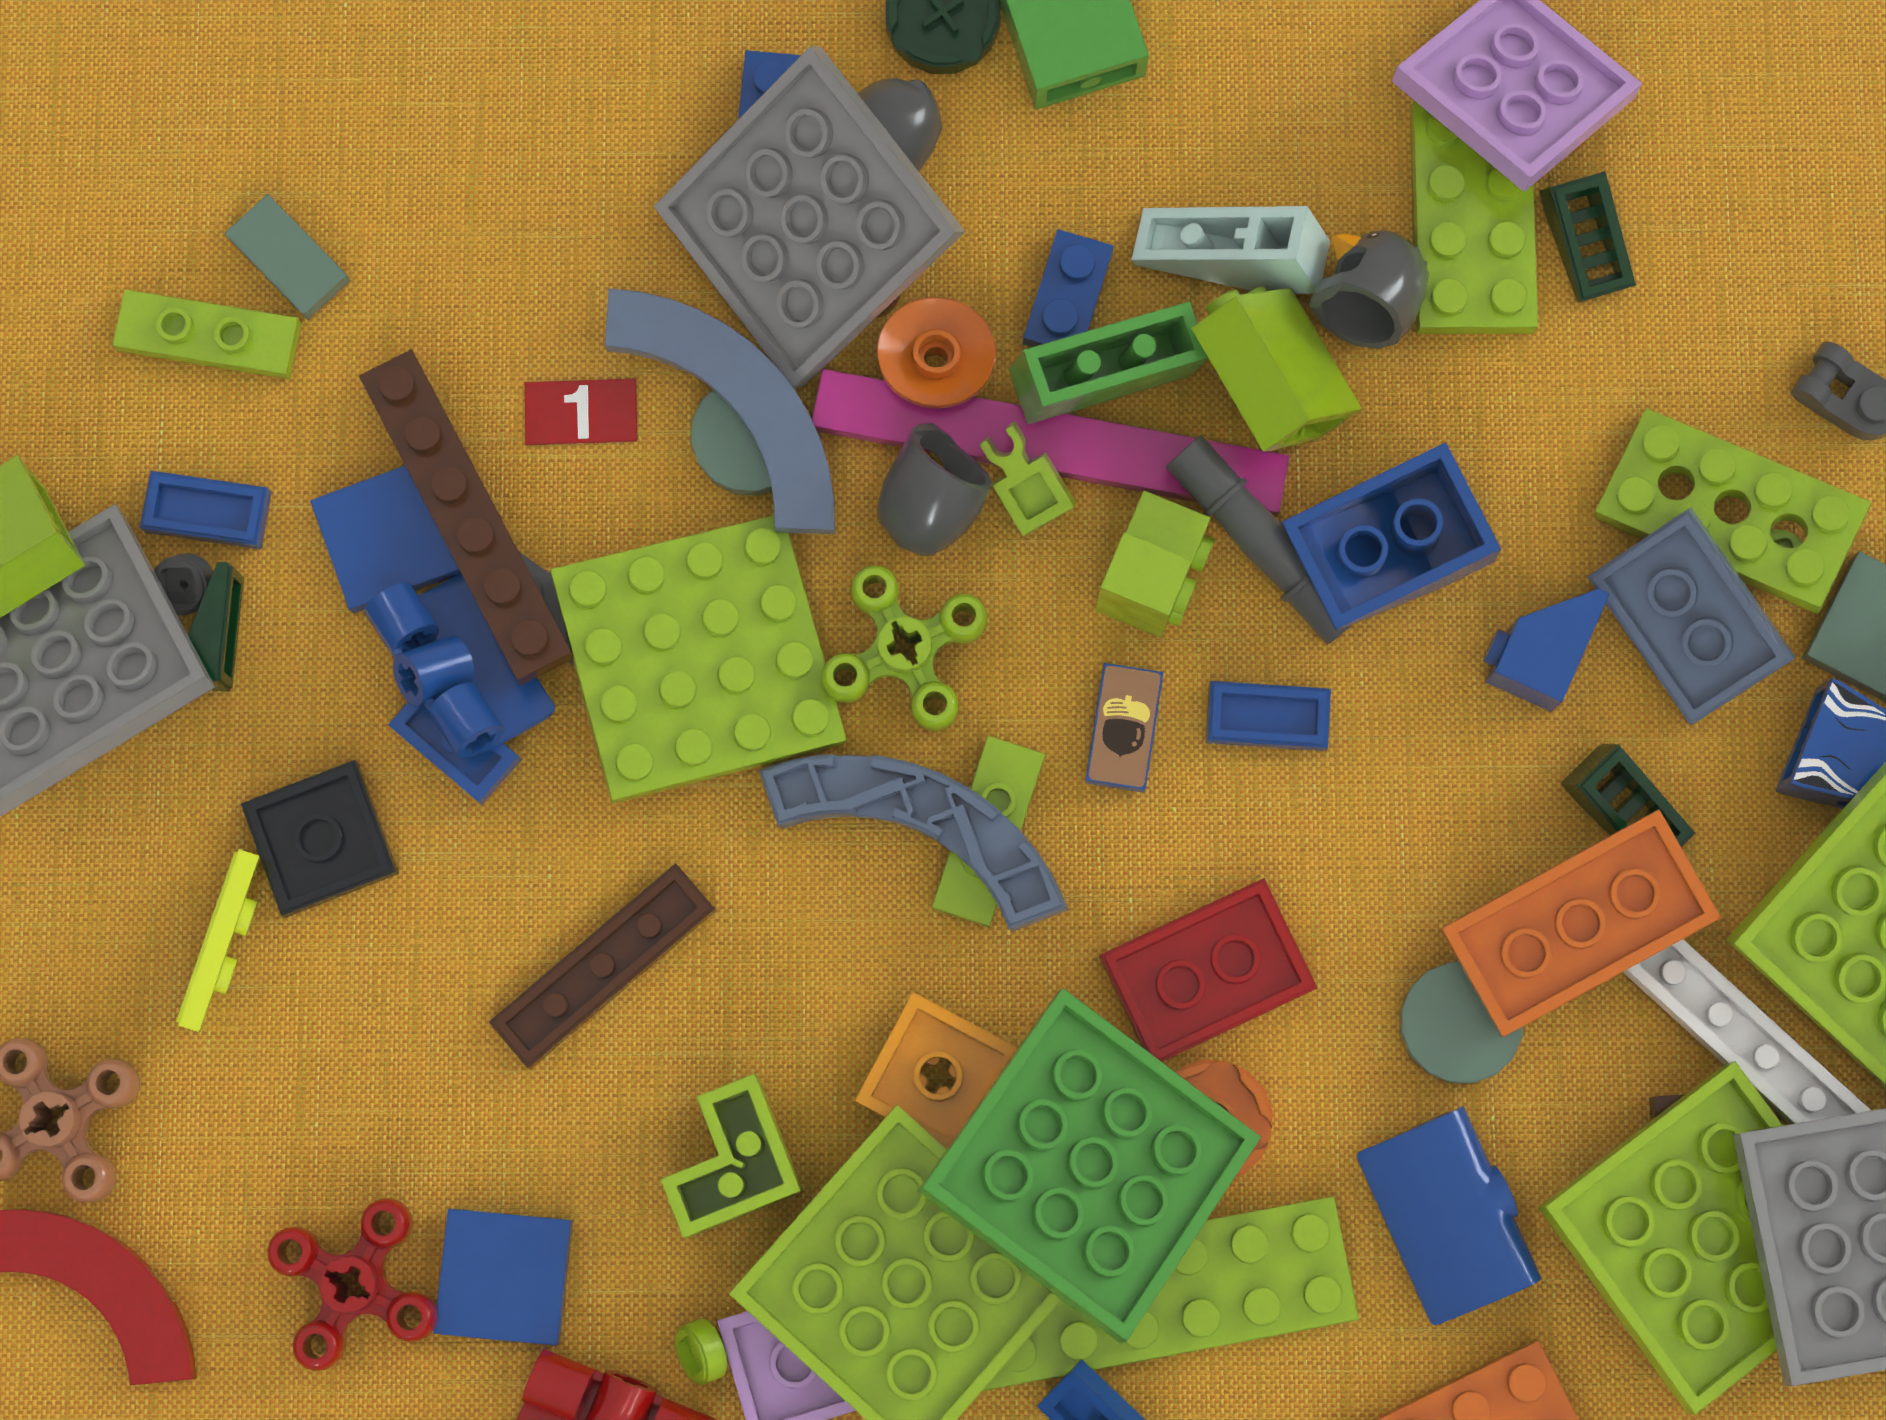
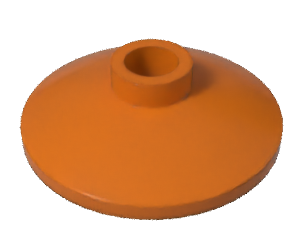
[877,297,996,409]

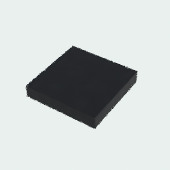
[241,760,399,918]

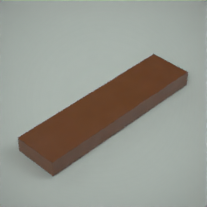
[489,863,716,1069]

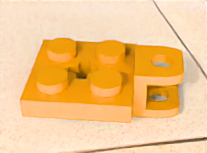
[855,992,1017,1149]

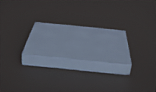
[1588,507,1796,725]

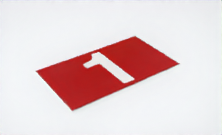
[524,379,637,445]

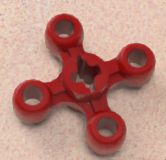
[267,1198,438,1371]

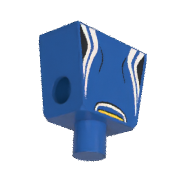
[1775,678,1886,809]

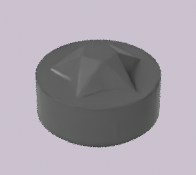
[154,553,213,615]

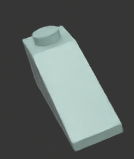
[1131,206,1330,294]

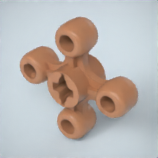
[0,1038,140,1202]

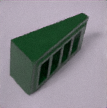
[1539,171,1636,302]
[188,562,244,692]
[1561,744,1695,847]

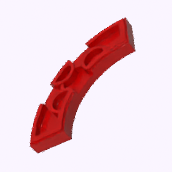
[0,1209,197,1386]

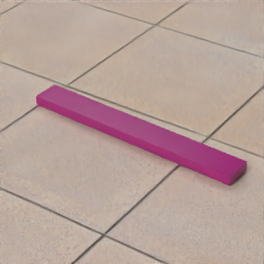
[812,369,1290,517]

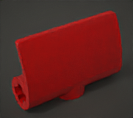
[517,1349,717,1420]

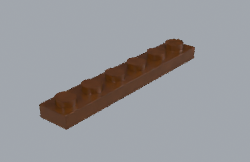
[359,349,573,686]

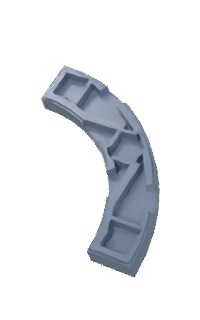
[605,288,836,535]
[759,754,1069,932]

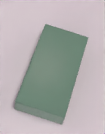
[224,194,351,320]

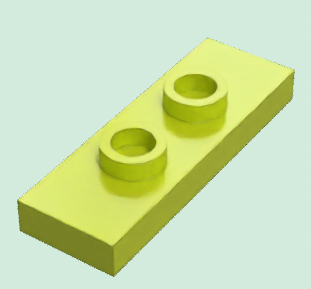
[176,849,260,1032]

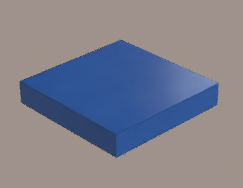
[310,466,461,614]
[433,1209,573,1346]

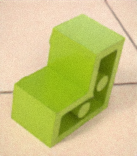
[1095,491,1215,638]
[660,1073,804,1238]

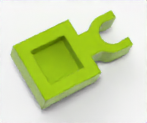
[979,421,1076,536]

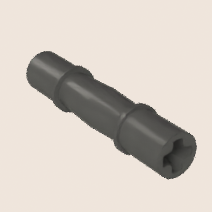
[1166,435,1351,645]

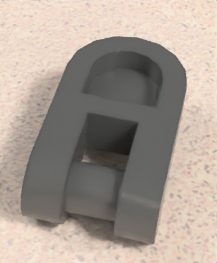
[1791,341,1886,440]

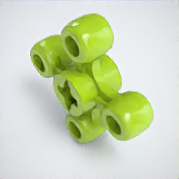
[822,565,988,732]

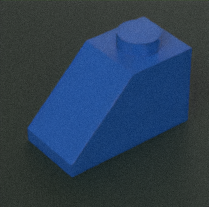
[1483,589,1610,712]

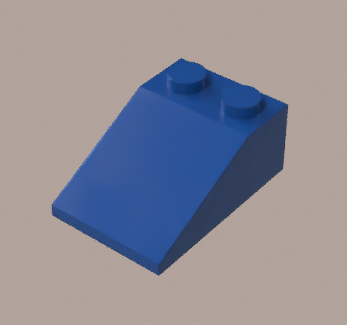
[1281,442,1501,631]

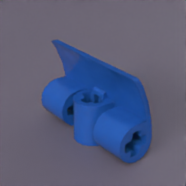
[364,573,555,759]
[1356,1106,1542,1325]

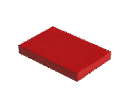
[1099,878,1317,1062]

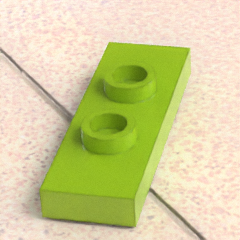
[112,289,302,379]
[932,736,1045,928]

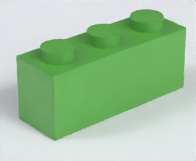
[1008,301,1208,425]

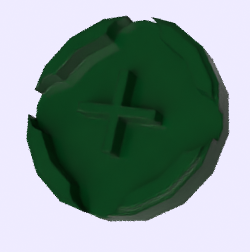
[886,0,1000,74]

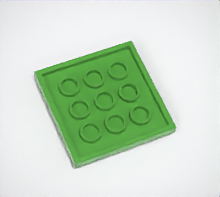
[918,988,1261,1343]

